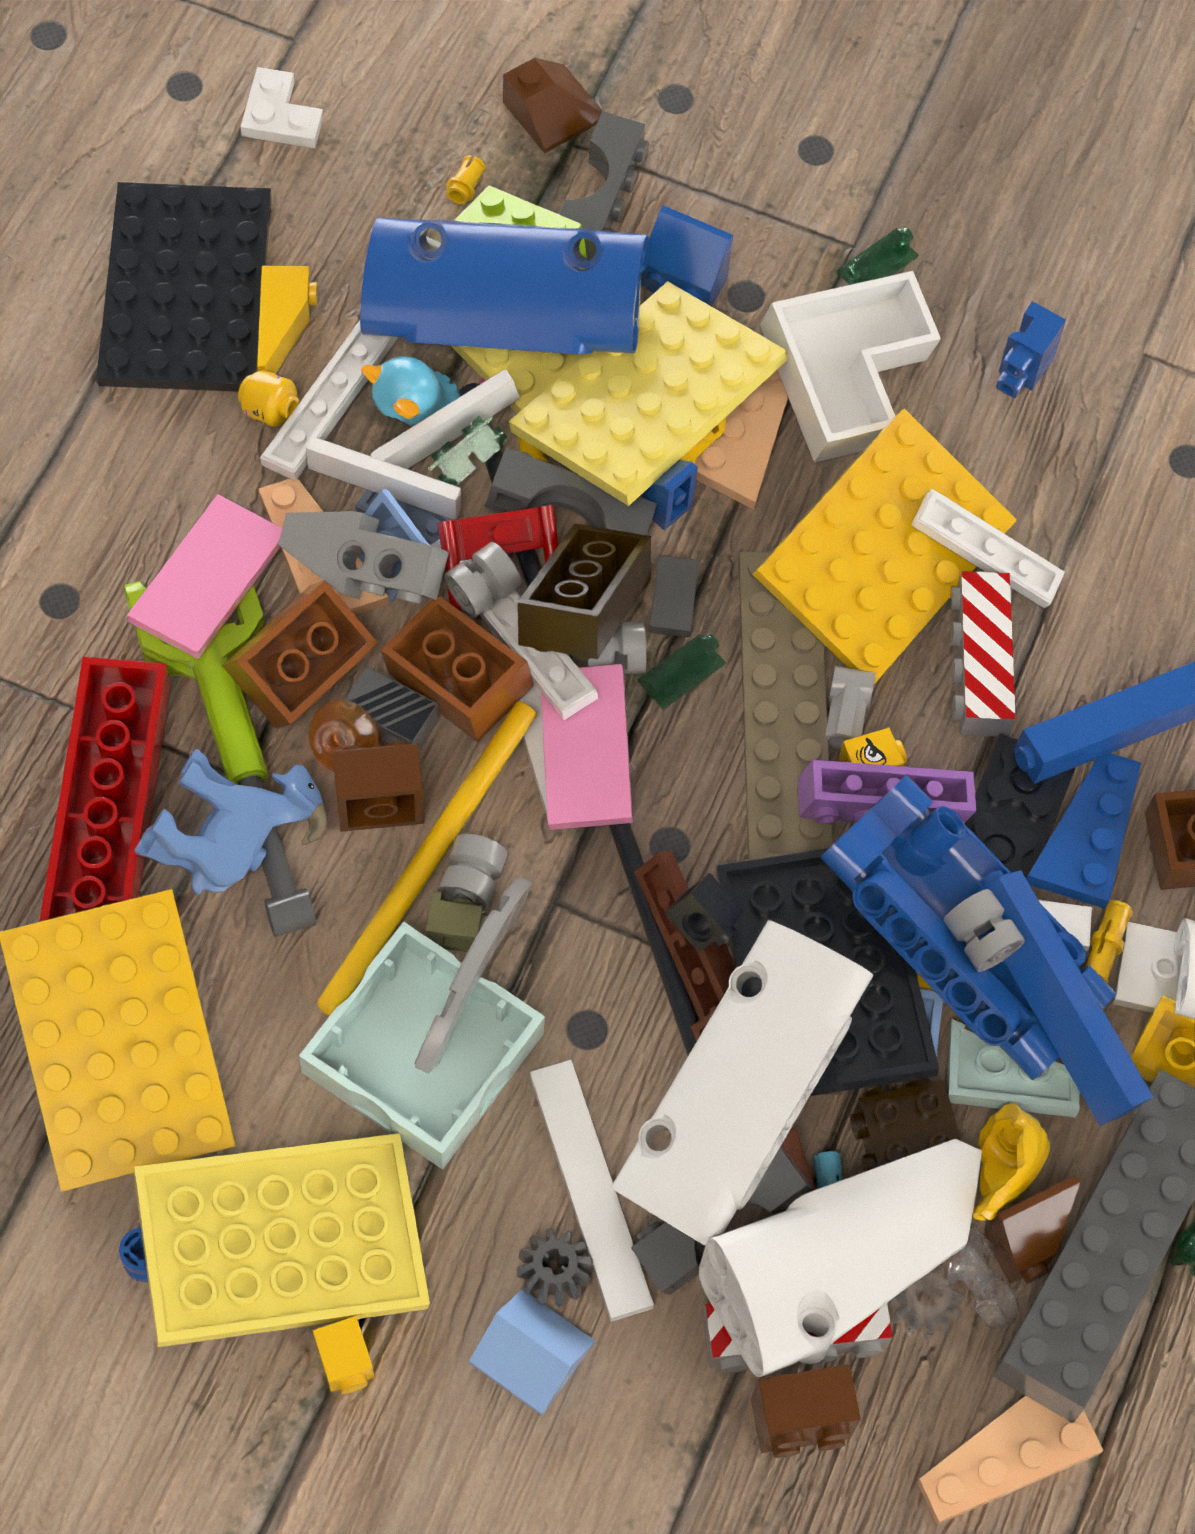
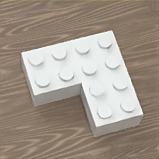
[760,271,941,463]

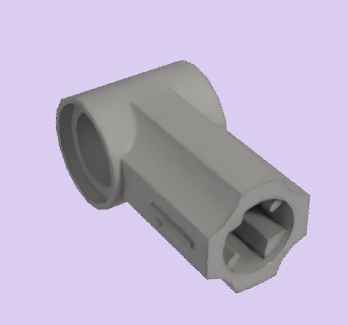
[824,665,876,749]

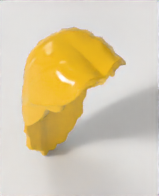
[973,1102,1050,1221]

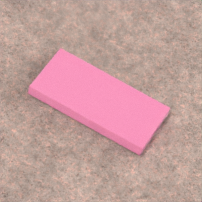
[127,494,282,659]
[541,664,633,830]

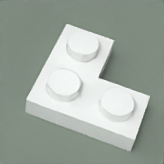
[241,67,323,148]

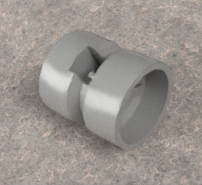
[444,542,522,618]
[586,621,646,674]
[437,833,508,912]
[943,889,1025,972]

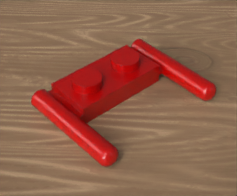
[437,505,559,610]

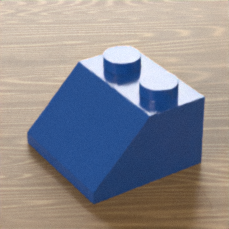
[641,205,733,307]

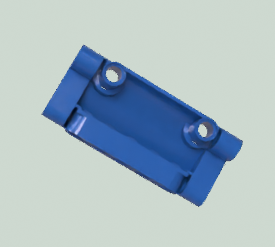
[360,217,649,354]
[820,775,1117,1080]

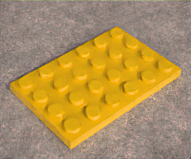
[752,409,1017,684]
[0,889,236,1192]

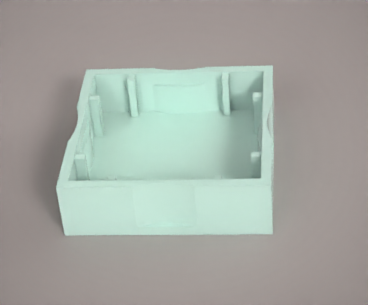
[299,922,545,1170]

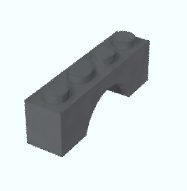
[559,111,649,259]
[485,448,657,535]
[631,1145,814,1295]

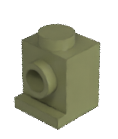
[426,891,489,952]

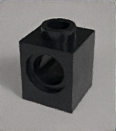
[664,873,744,952]

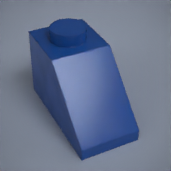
[641,460,698,531]

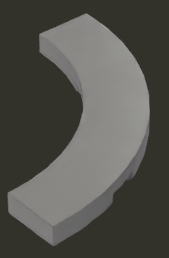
[414,877,533,1074]

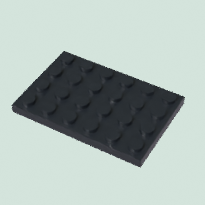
[96,182,272,392]
[716,848,939,1096]

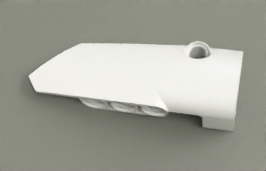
[699,1139,982,1377]

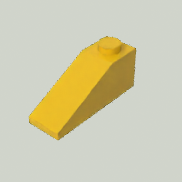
[257,266,318,373]

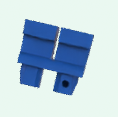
[996,301,1066,398]

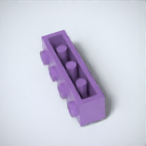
[798,760,976,824]

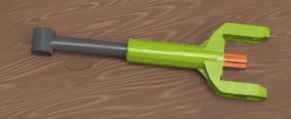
[123,581,316,937]

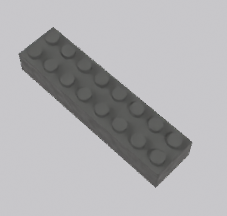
[993,1069,1195,1422]

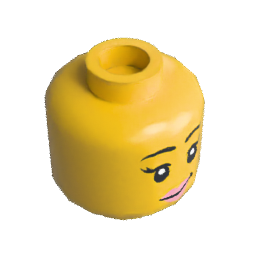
[238,370,299,427]

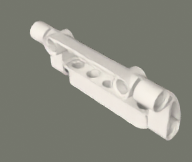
[611,920,873,1246]

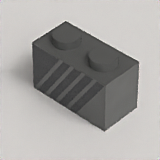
[341,666,439,751]

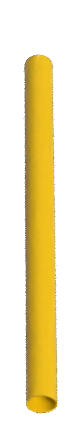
[317,701,537,1016]

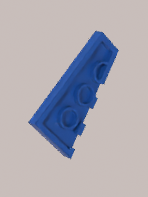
[1026,753,1141,909]

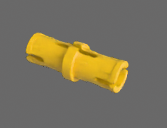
[1085,900,1133,984]

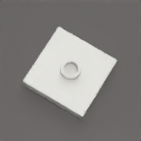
[1113,922,1182,1013]

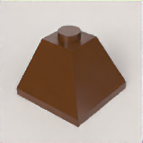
[503,58,602,153]
[984,1175,1080,1284]

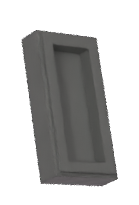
[649,555,699,638]

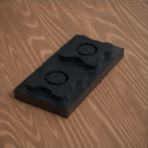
[964,733,1076,878]

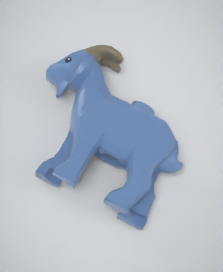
[134,749,328,895]

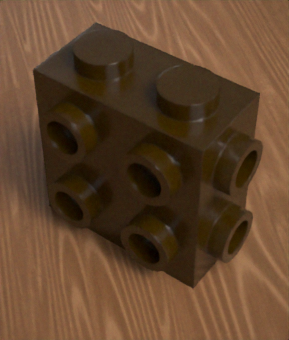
[850,1078,961,1172]

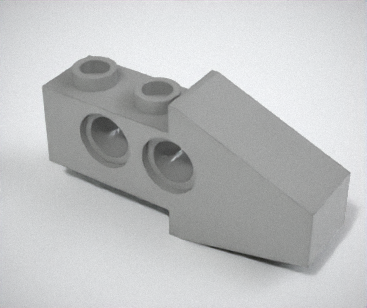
[278,511,449,604]

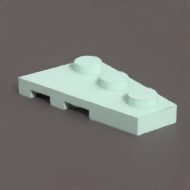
[947,1019,1080,1118]

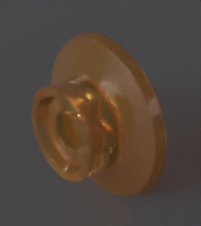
[309,700,379,772]

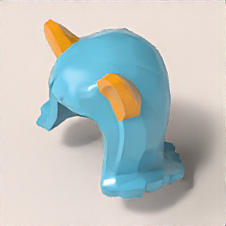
[361,356,460,427]

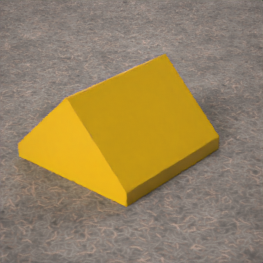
[1131,995,1195,1088]

